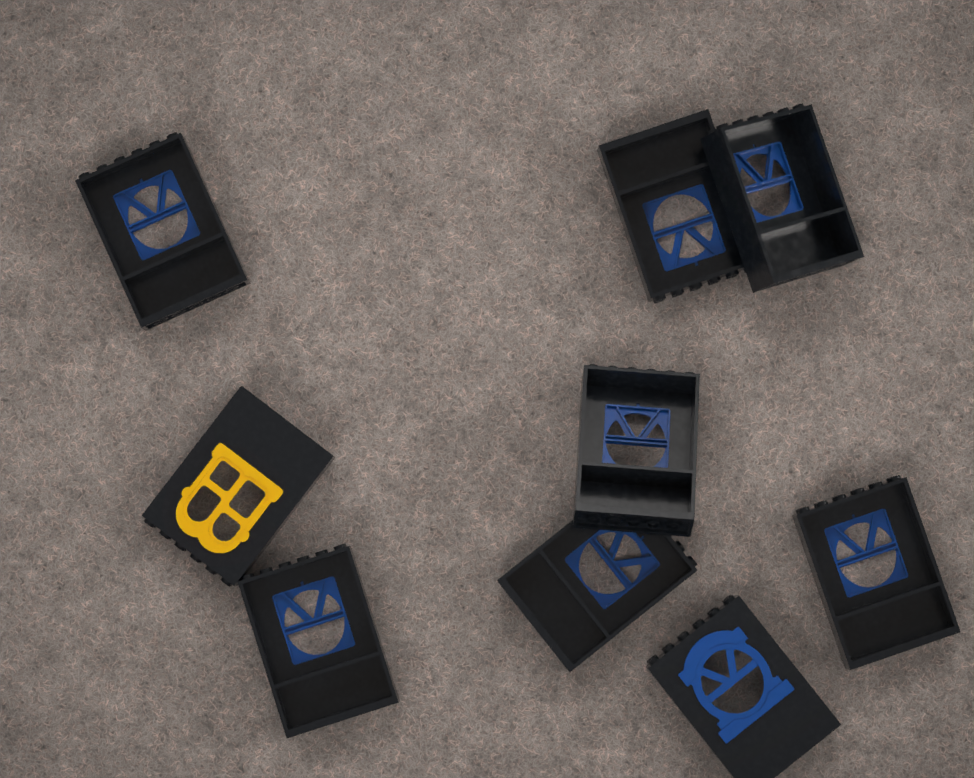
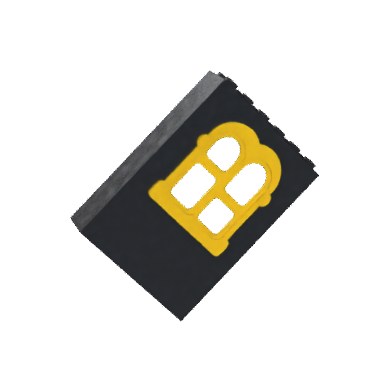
[142,386,336,587]

